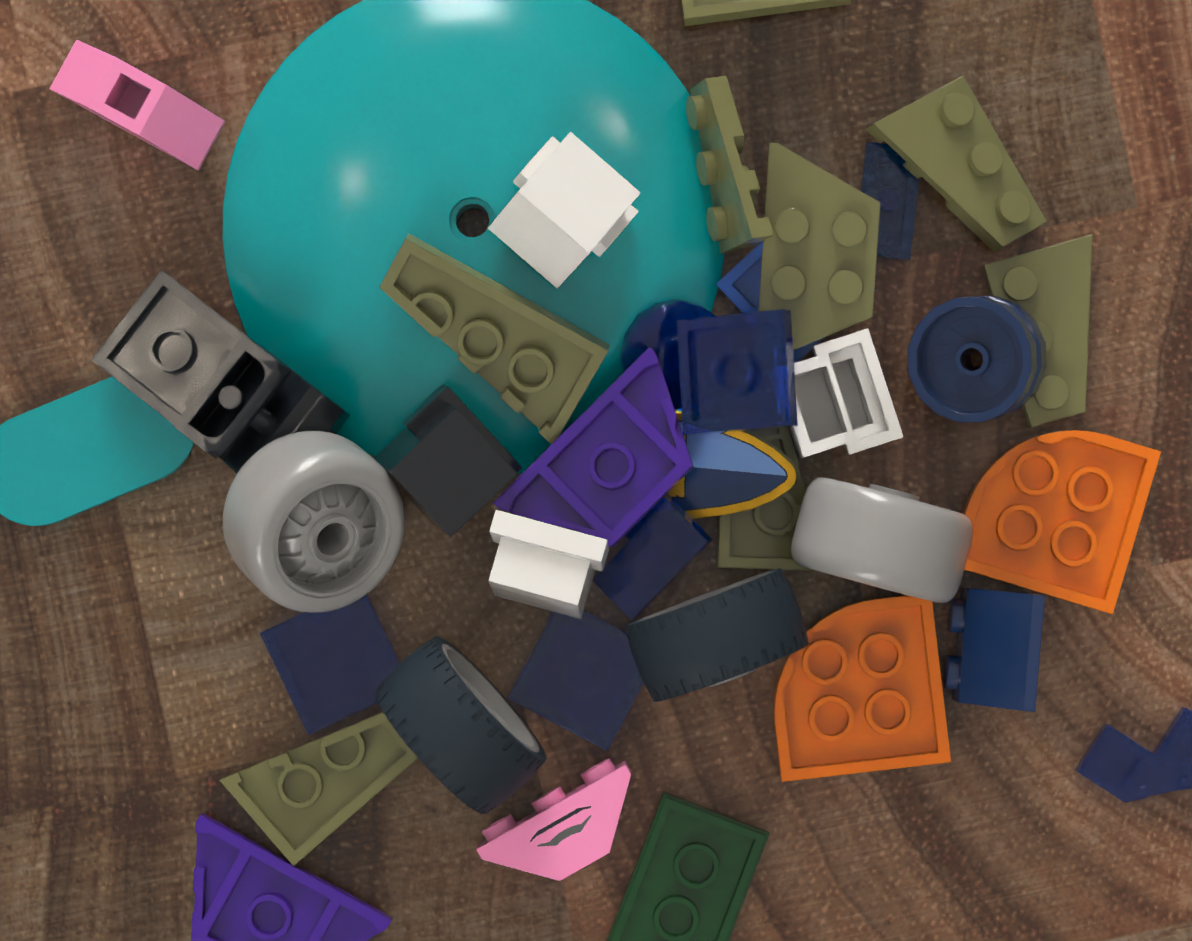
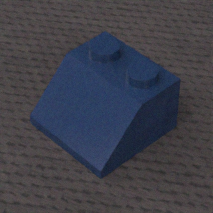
[944,587,1045,712]

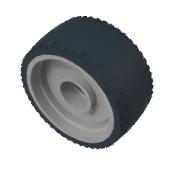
[625,568,809,702]
[375,636,547,814]

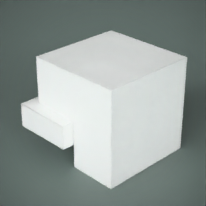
[488,132,640,288]
[770,328,903,459]
[488,510,609,619]

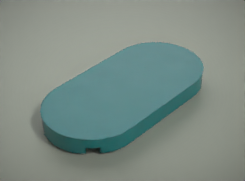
[0,377,194,526]

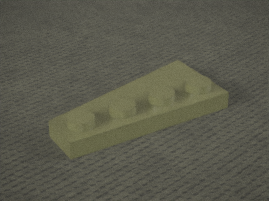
[379,234,610,444]

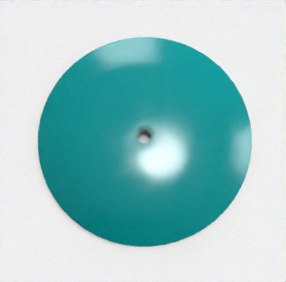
[222,0,725,474]

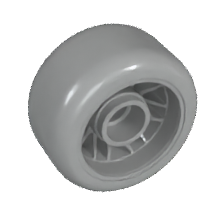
[223,431,405,613]
[791,477,973,603]

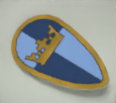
[645,409,799,520]

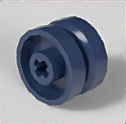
[908,296,1047,423]

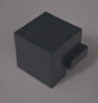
[374,384,522,537]

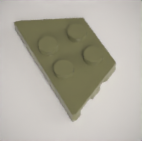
[755,143,881,363]

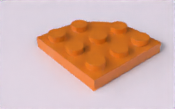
[962,430,1161,614]
[773,595,951,782]

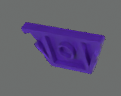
[493,347,694,548]
[191,813,393,941]

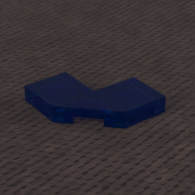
[1075,706,1192,803]

